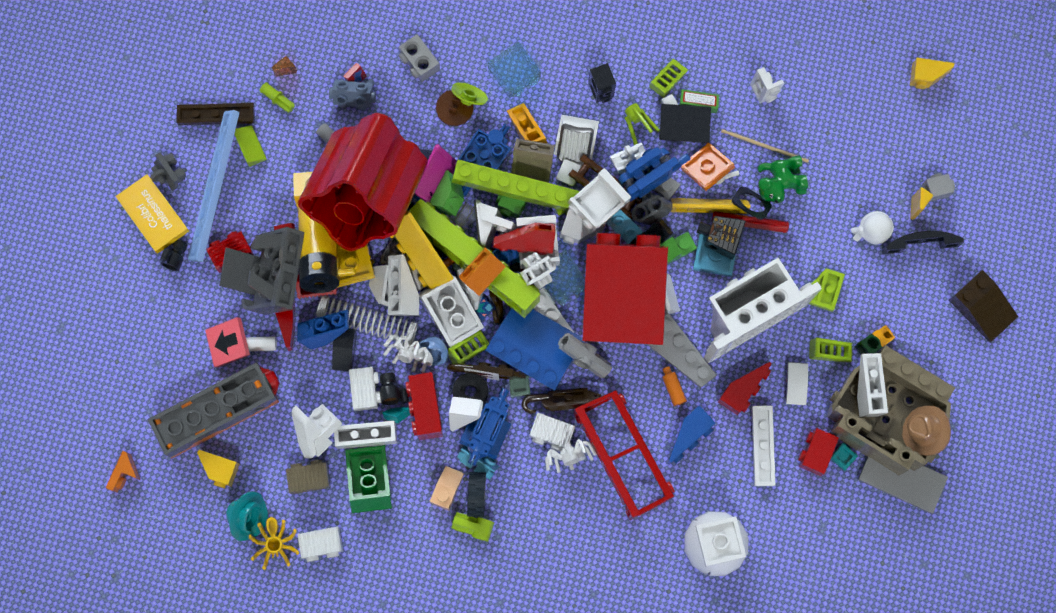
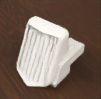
[292,404,342,458]

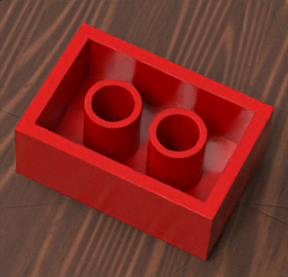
[405,372,443,440]

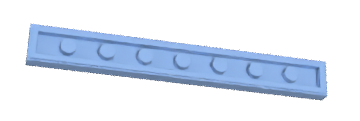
[188,110,240,262]

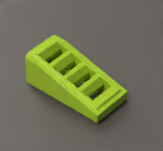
[649,58,688,98]
[448,330,489,364]
[809,337,852,363]

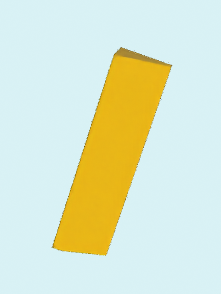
[671,198,750,214]

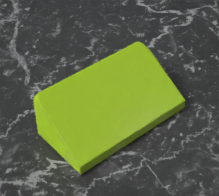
[234,125,267,167]

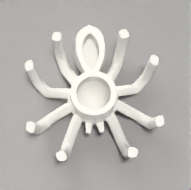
[383,335,433,373]
[545,439,597,473]

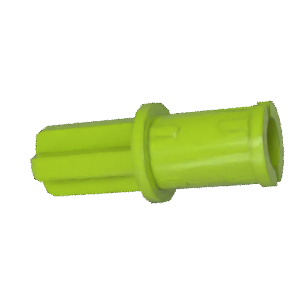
[259,82,295,113]

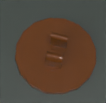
[436,90,474,126]

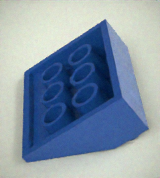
[485,308,584,391]

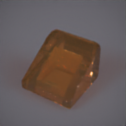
[272,56,297,76]

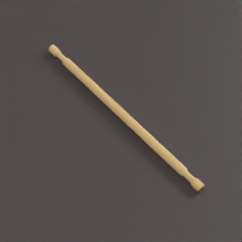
[721,129,809,163]

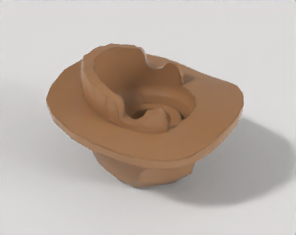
[902,406,951,456]

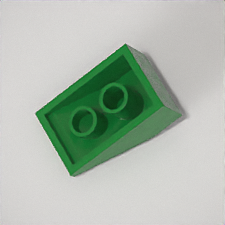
[345,445,392,514]

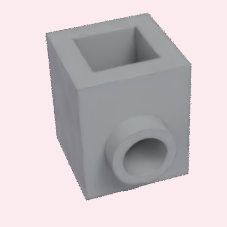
[922,173,955,202]

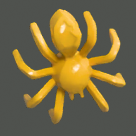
[249,517,299,570]

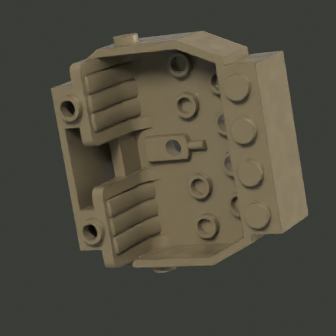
[827,345,955,475]

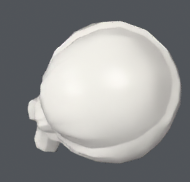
[851,211,894,245]

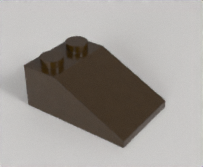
[949,270,1018,343]

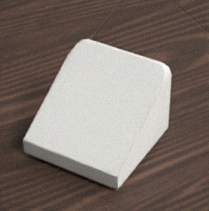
[556,159,582,186]

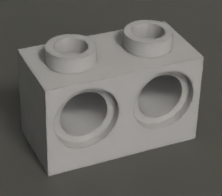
[398,34,440,82]

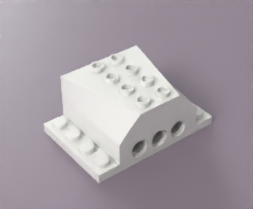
[704,258,822,363]

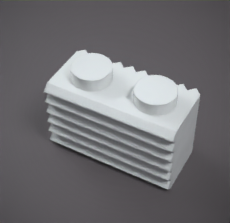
[349,367,381,411]
[529,413,575,452]
[297,526,343,562]

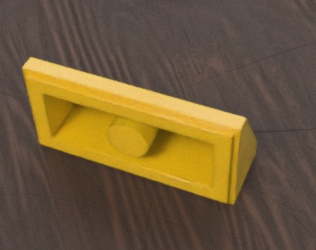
[910,187,933,220]

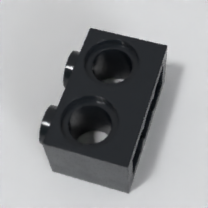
[588,63,616,103]

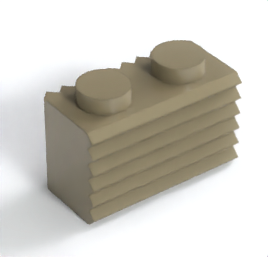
[286,460,331,494]

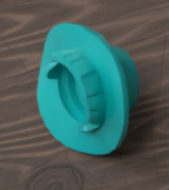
[226,491,268,541]

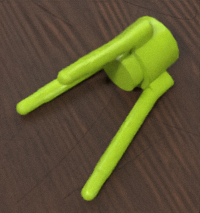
[624,103,660,145]

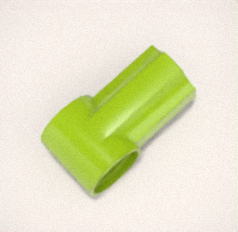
[451,512,495,542]

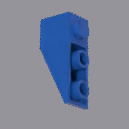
[297,310,349,349]
[667,405,715,465]

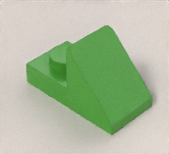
[660,232,697,264]

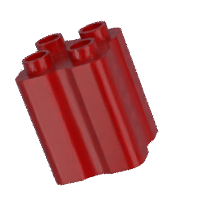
[298,113,428,251]

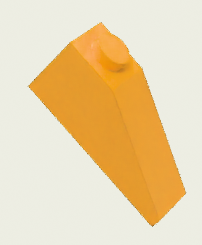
[507,103,547,144]

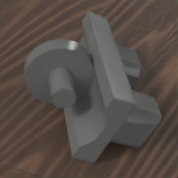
[150,152,186,191]

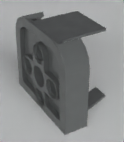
[219,227,304,315]

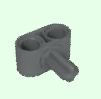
[632,191,672,225]

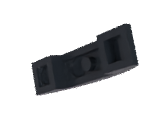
[882,231,964,255]

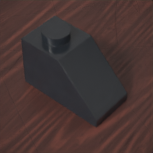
[332,329,357,372]

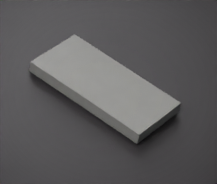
[858,447,948,514]

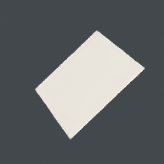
[464,368,499,380]

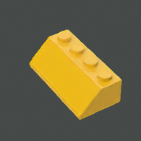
[390,211,454,289]

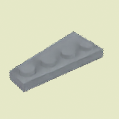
[647,313,717,388]

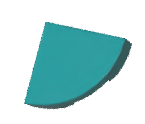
[382,407,411,423]

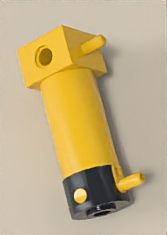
[293,172,356,293]

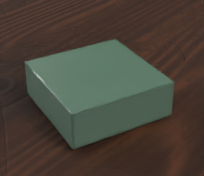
[509,375,530,397]

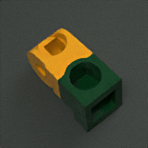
[854,325,896,355]

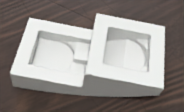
[785,362,808,405]

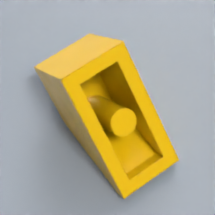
[910,58,955,89]
[197,450,240,489]

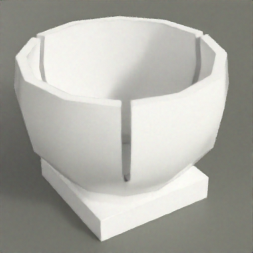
[684,511,749,576]

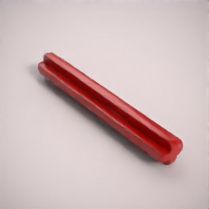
[712,211,789,233]

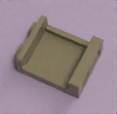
[511,138,555,183]

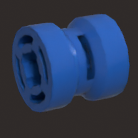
[493,249,519,265]

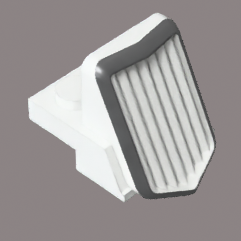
[554,115,599,165]
[474,199,517,250]

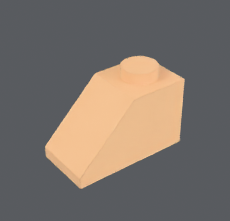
[430,466,464,511]

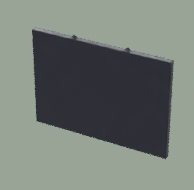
[659,104,711,143]

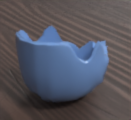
[419,336,449,367]

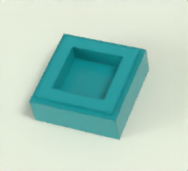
[830,443,858,471]

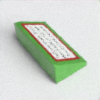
[679,89,719,113]

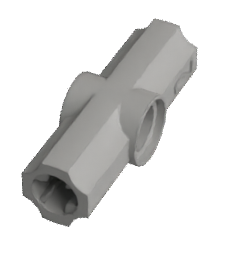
[558,333,612,378]

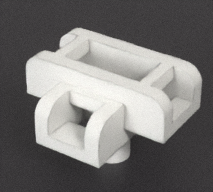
[520,252,556,290]

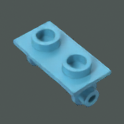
[606,209,643,244]
[457,446,500,480]

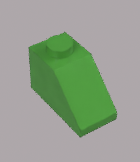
[430,171,464,216]

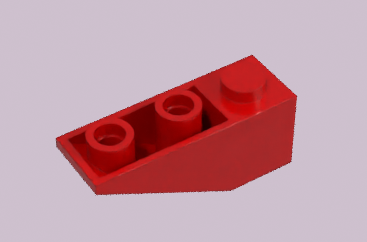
[493,222,556,255]
[718,362,772,415]

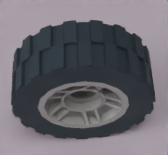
[467,472,486,517]

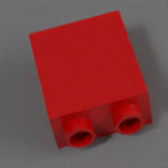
[582,233,668,345]

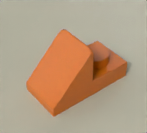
[106,451,141,493]

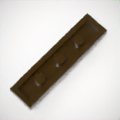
[176,103,255,126]

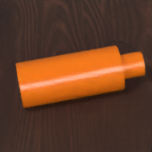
[662,366,687,407]

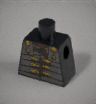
[696,216,746,260]

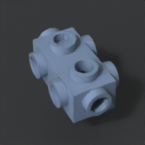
[329,79,376,110]

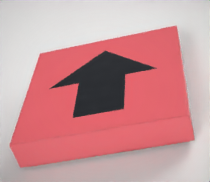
[205,317,250,368]

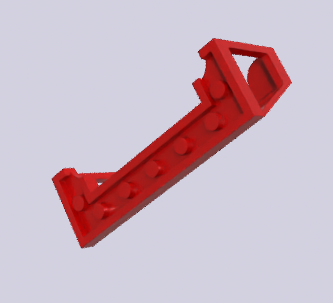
[573,390,675,521]

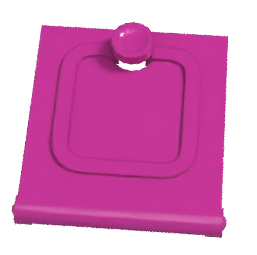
[415,144,457,213]

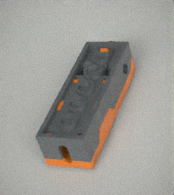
[147,362,280,459]

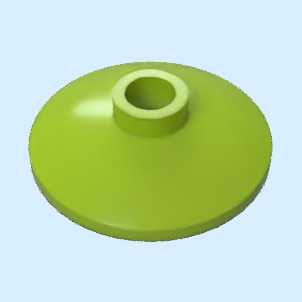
[451,82,488,106]

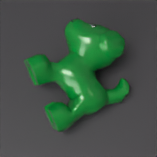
[757,155,808,204]

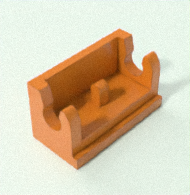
[459,248,506,296]

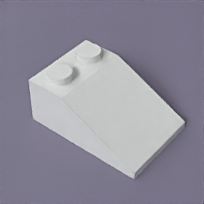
[419,275,484,347]

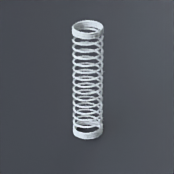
[316,295,418,344]

